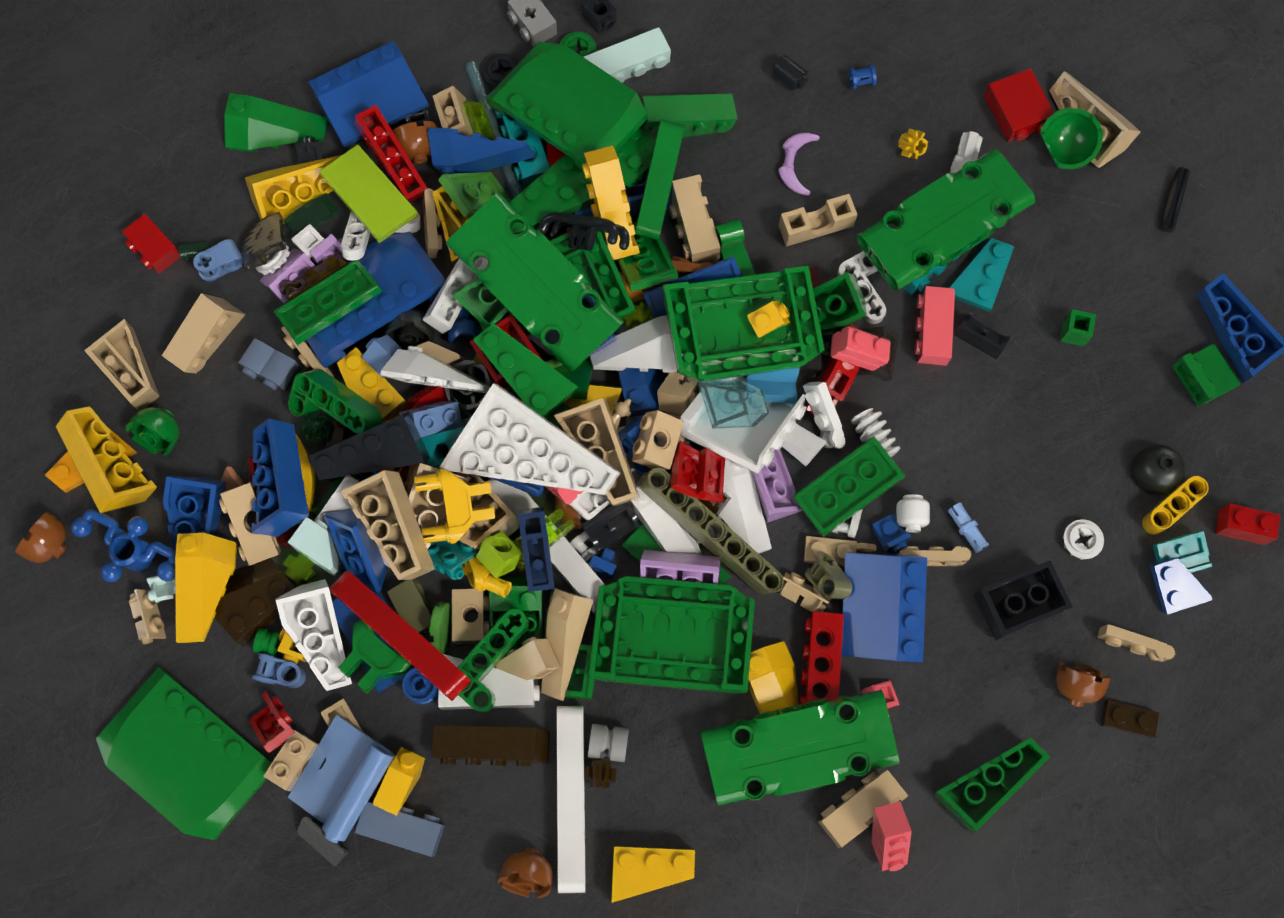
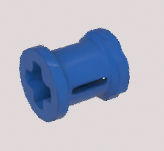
[849,64,877,89]

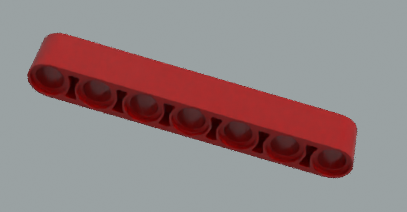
[329,570,471,701]

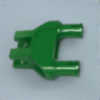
[338,620,413,694]

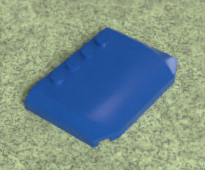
[288,232,446,368]

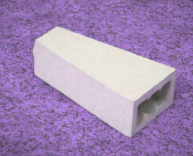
[438,654,540,710]

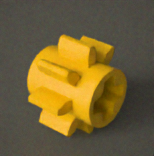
[898,129,928,160]

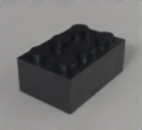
[974,560,1073,641]

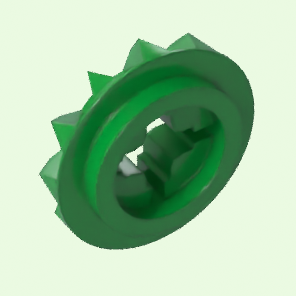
[560,32,596,57]

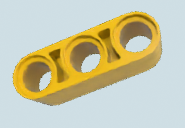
[1142,476,1209,535]

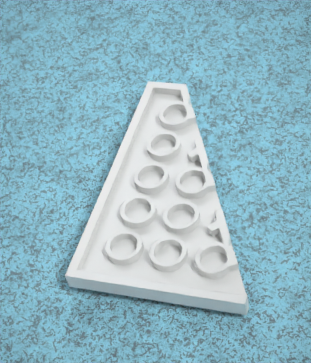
[439,383,621,495]

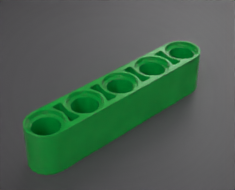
[635,119,685,240]

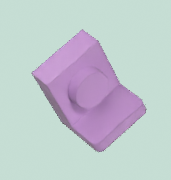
[309,234,345,265]

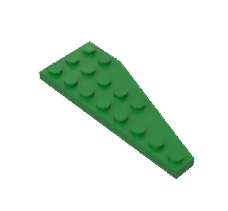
[509,127,656,234]

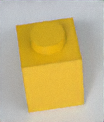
[373,747,425,816]

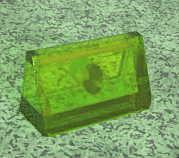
[463,101,496,141]

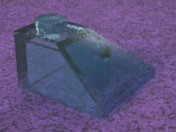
[698,381,770,429]

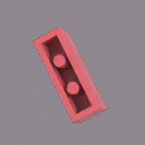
[914,286,955,366]
[871,801,912,871]

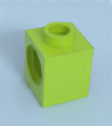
[476,532,523,579]

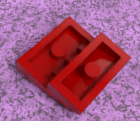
[670,441,725,503]

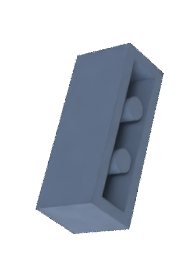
[355,798,445,857]

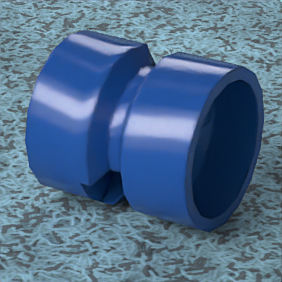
[402,668,439,705]

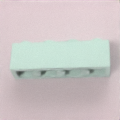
[584,27,671,83]

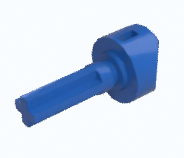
[448,306,481,344]

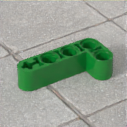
[715,218,756,277]
[288,369,382,433]
[457,609,529,712]

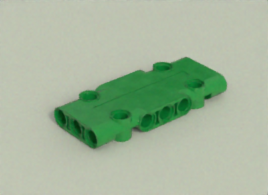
[856,149,1035,291]
[446,192,624,373]
[701,689,900,806]

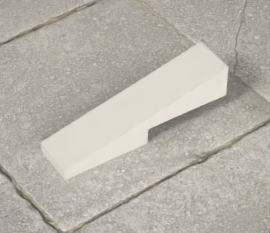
[423,258,488,334]
[782,424,826,466]

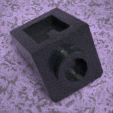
[296,137,323,164]

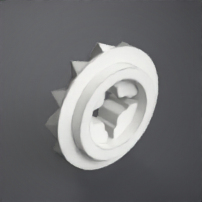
[255,241,290,275]
[1062,519,1104,560]

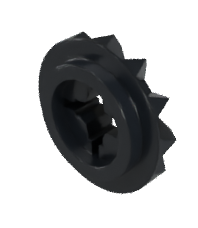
[483,54,519,88]

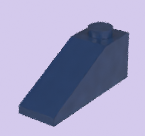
[518,507,555,592]

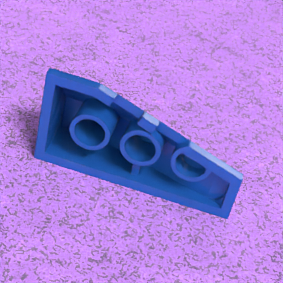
[614,324,665,418]

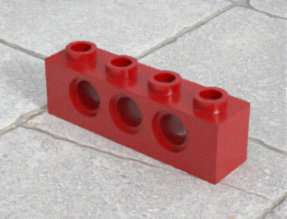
[354,105,427,203]
[799,611,844,704]

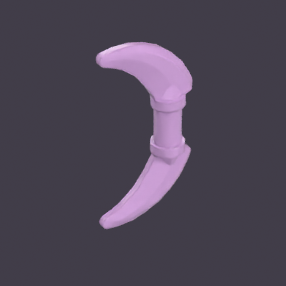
[778,133,820,196]

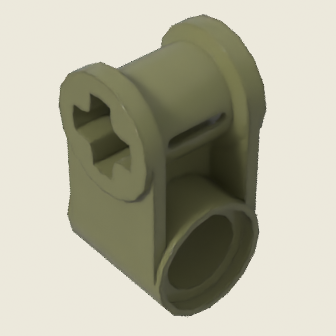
[805,552,853,599]

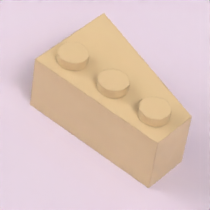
[669,174,720,264]
[162,293,246,374]
[818,770,908,848]

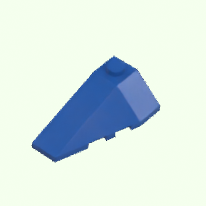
[428,128,535,175]
[163,476,226,550]

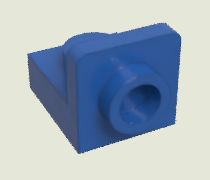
[871,513,911,553]

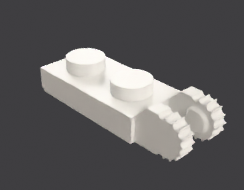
[803,382,846,449]

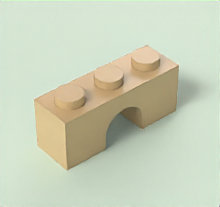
[778,194,857,247]
[219,481,281,566]

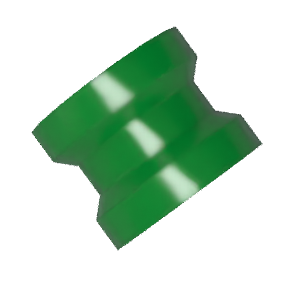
[253,627,281,657]

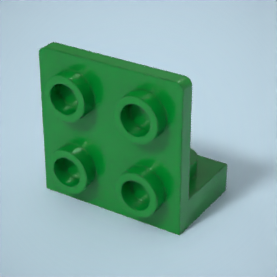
[1172,344,1240,408]

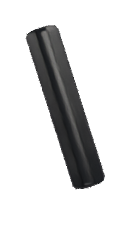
[1161,167,1190,233]

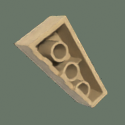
[554,398,640,506]
[340,470,435,580]

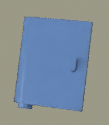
[288,715,394,843]

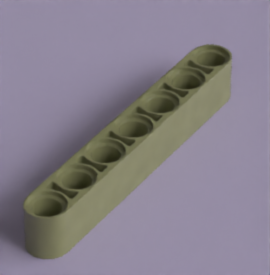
[639,468,784,595]

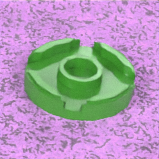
[429,602,452,654]

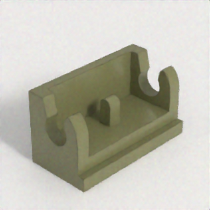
[387,579,434,635]

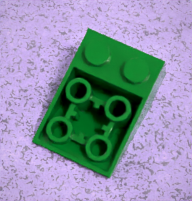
[489,577,543,659]

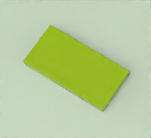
[319,145,418,243]

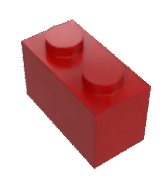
[122,214,182,274]
[1215,504,1280,545]

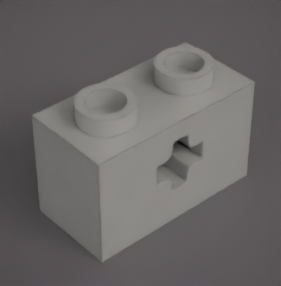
[507,0,557,47]

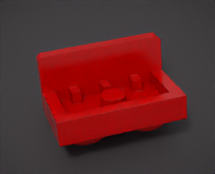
[249,691,295,753]

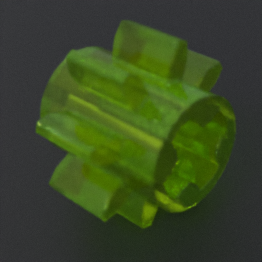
[624,302,655,330]
[283,552,315,584]

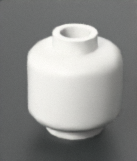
[896,495,930,533]

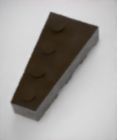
[431,725,550,767]

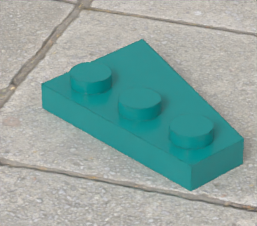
[950,238,1014,312]

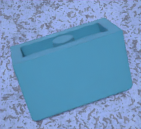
[745,368,800,404]

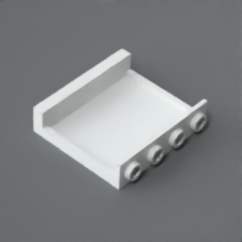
[680,376,806,474]

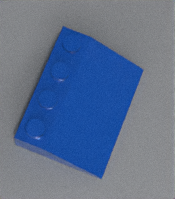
[308,41,429,147]
[841,553,927,662]

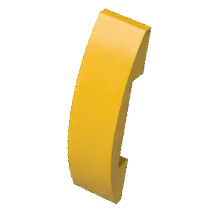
[295,433,317,525]

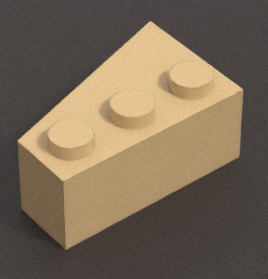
[84,319,159,411]

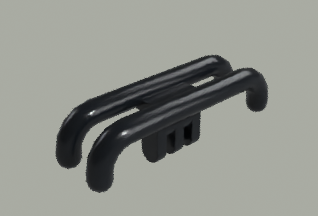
[538,212,630,251]

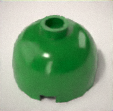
[126,408,180,456]

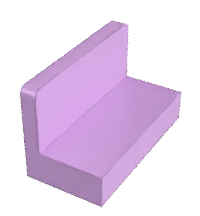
[260,248,316,303]

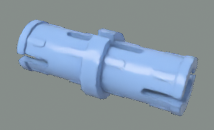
[947,502,989,553]

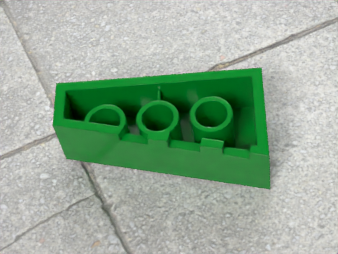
[641,94,737,139]
[451,276,508,328]
[473,323,581,418]
[934,737,1050,835]

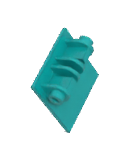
[428,540,480,580]

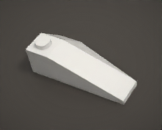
[590,315,677,373]
[628,476,702,555]
[276,579,352,691]

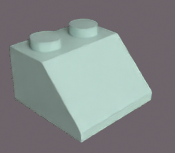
[288,517,342,579]

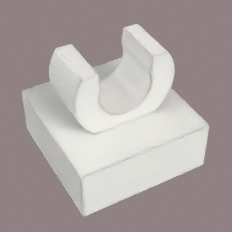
[291,224,325,259]

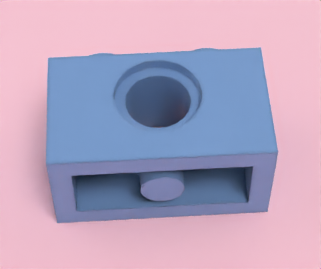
[399,401,463,437]

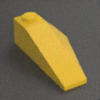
[245,155,342,225]
[175,533,237,643]
[748,641,799,714]

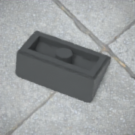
[297,816,349,867]

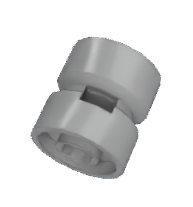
[588,724,629,763]

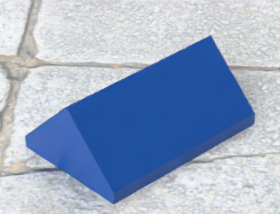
[324,509,387,593]

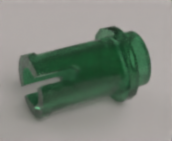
[178,241,210,261]

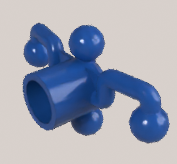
[71,509,176,583]

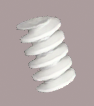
[851,408,901,457]

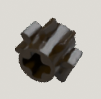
[584,760,616,788]

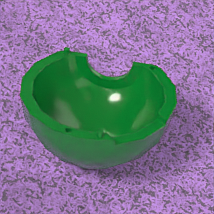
[1040,107,1103,169]

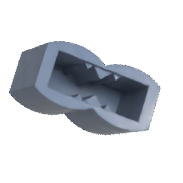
[238,338,300,391]

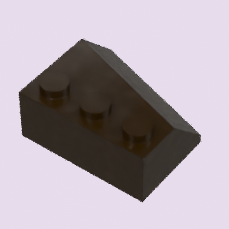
[215,558,296,647]

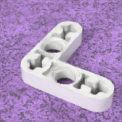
[341,211,421,261]
[837,251,886,324]

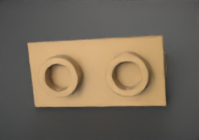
[779,572,830,612]
[128,589,166,644]

